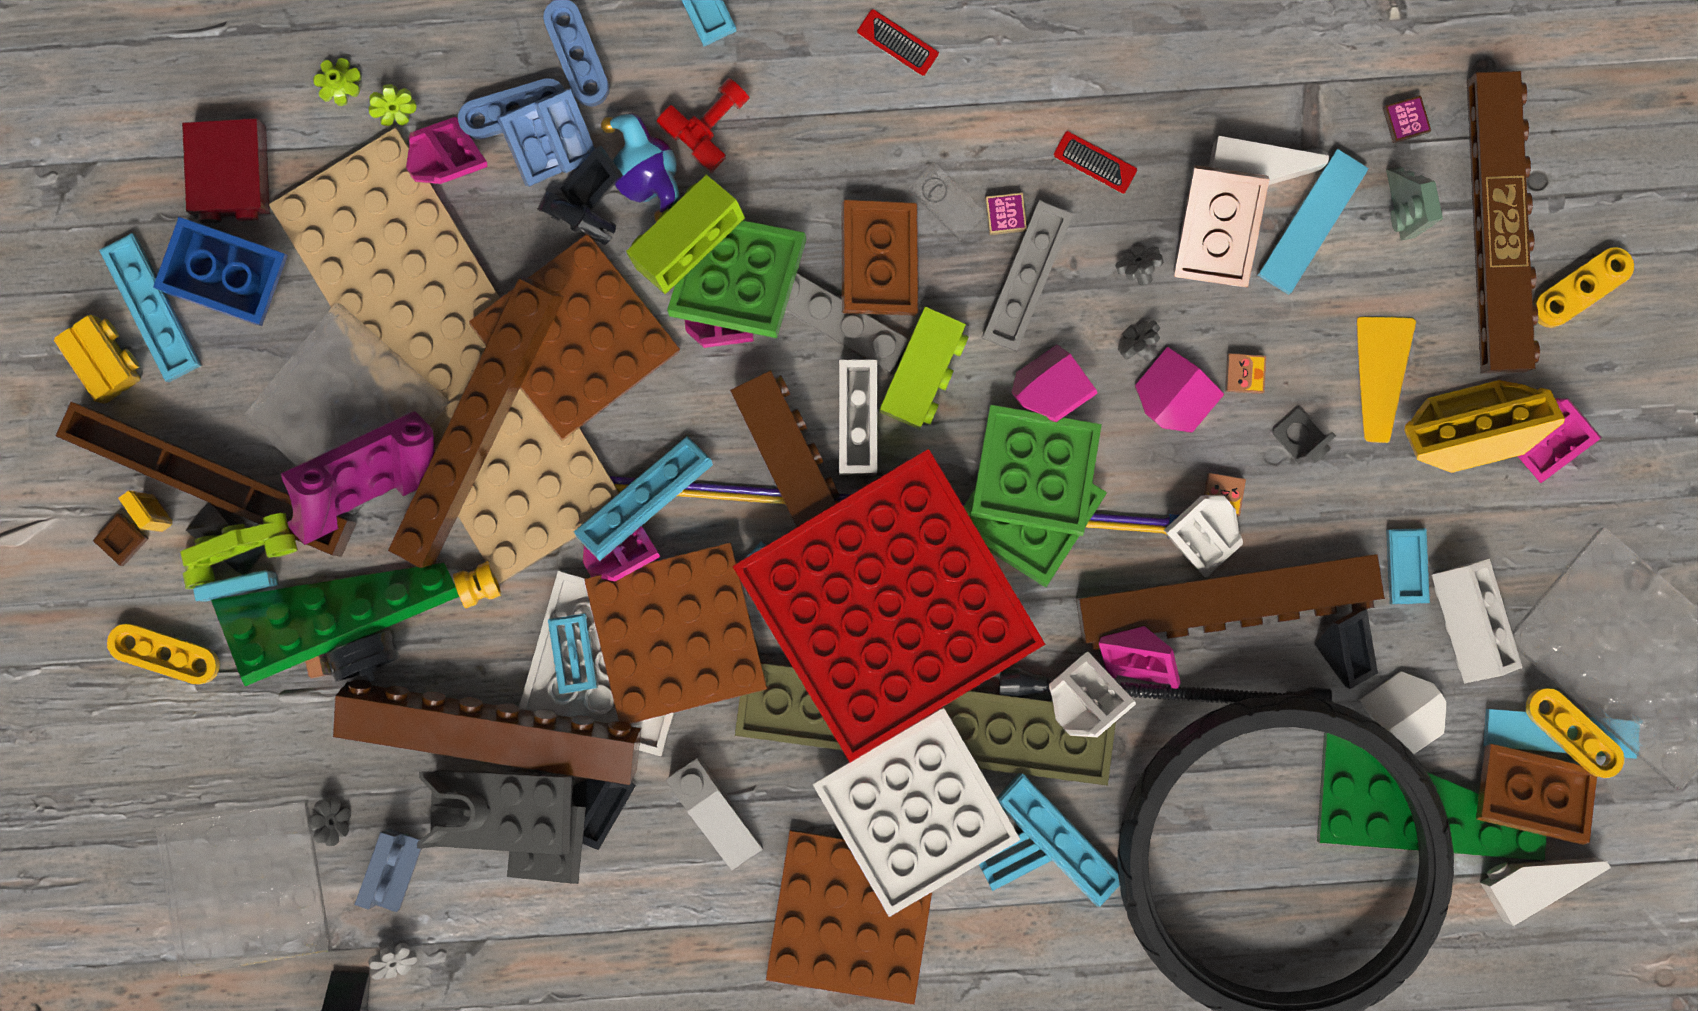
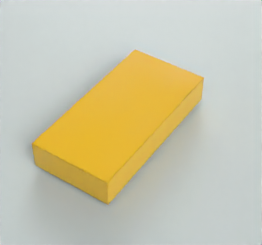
[118,490,173,532]

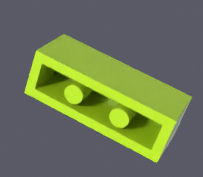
[626,175,745,294]
[879,307,969,430]

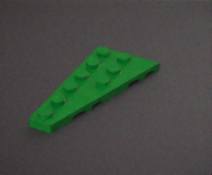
[211,563,459,686]
[1317,732,1546,860]

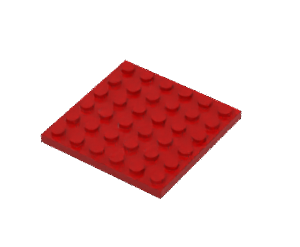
[732,449,1046,763]

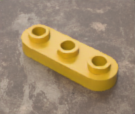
[1533,247,1634,328]
[107,624,220,684]
[1526,688,1624,778]

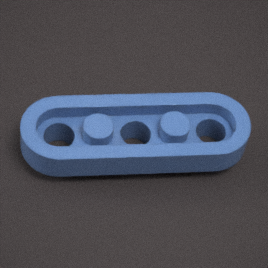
[543,0,609,107]
[458,78,565,139]

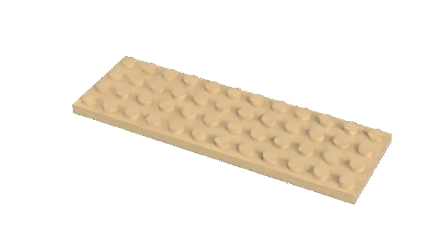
[269,127,620,584]

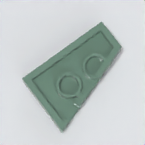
[1386,166,1443,241]

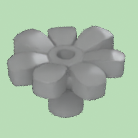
[368,939,417,980]

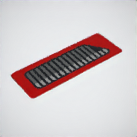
[857,9,939,76]
[1053,131,1137,194]

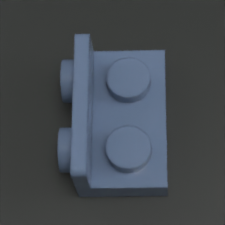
[354,828,422,912]

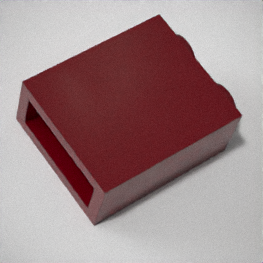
[182,119,270,223]

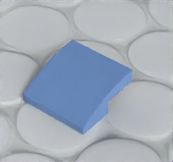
[497,89,595,187]

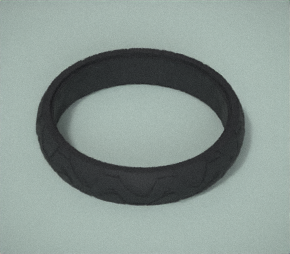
[1117,695,1454,1011]

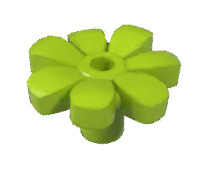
[313,58,362,106]
[369,84,416,126]

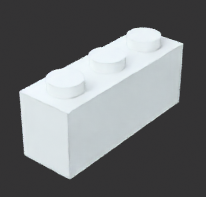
[839,360,877,476]
[1432,559,1522,683]

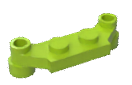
[180,513,298,589]

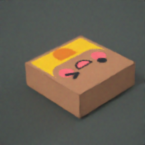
[1225,354,1266,394]
[1204,473,1246,517]
[305,653,332,679]

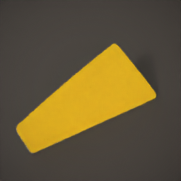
[1357,317,1416,443]

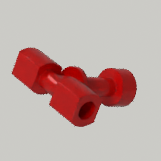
[656,78,750,174]

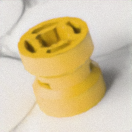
[453,561,502,609]

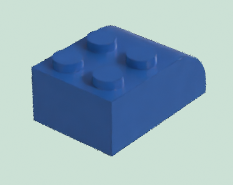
[153,217,288,326]

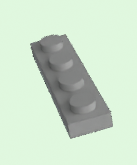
[982,200,1073,353]
[786,274,910,373]

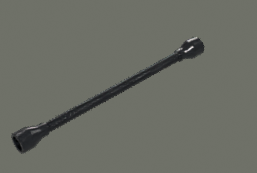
[999,667,1332,704]

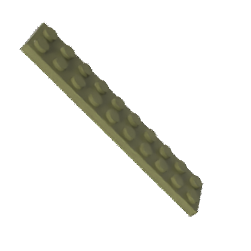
[735,663,1116,786]

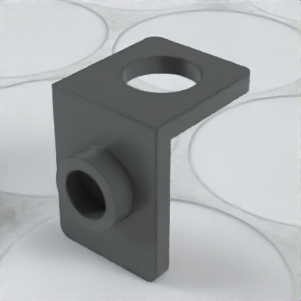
[1272,409,1336,464]

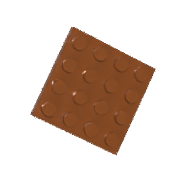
[469,234,680,441]
[584,543,767,724]
[766,830,932,1005]

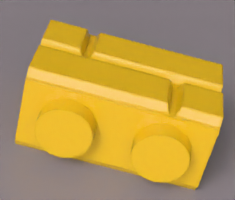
[54,315,141,404]

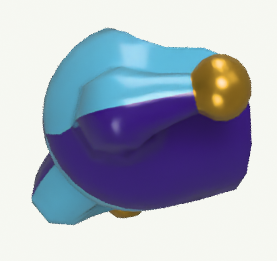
[601,113,679,222]

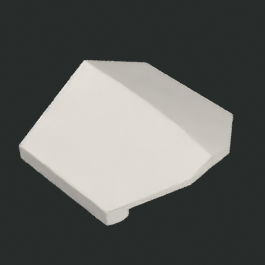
[1164,495,1243,578]
[1049,651,1136,737]
[1359,671,1447,755]

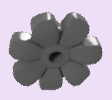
[1115,245,1164,285]
[1118,320,1160,361]
[308,797,351,846]

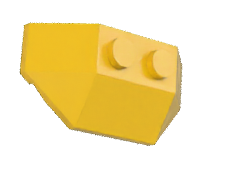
[1404,380,1565,473]

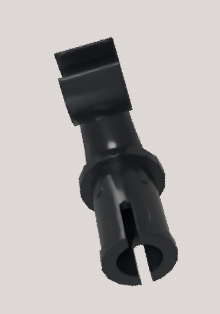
[537,191,616,245]

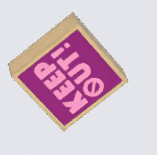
[985,193,1027,235]

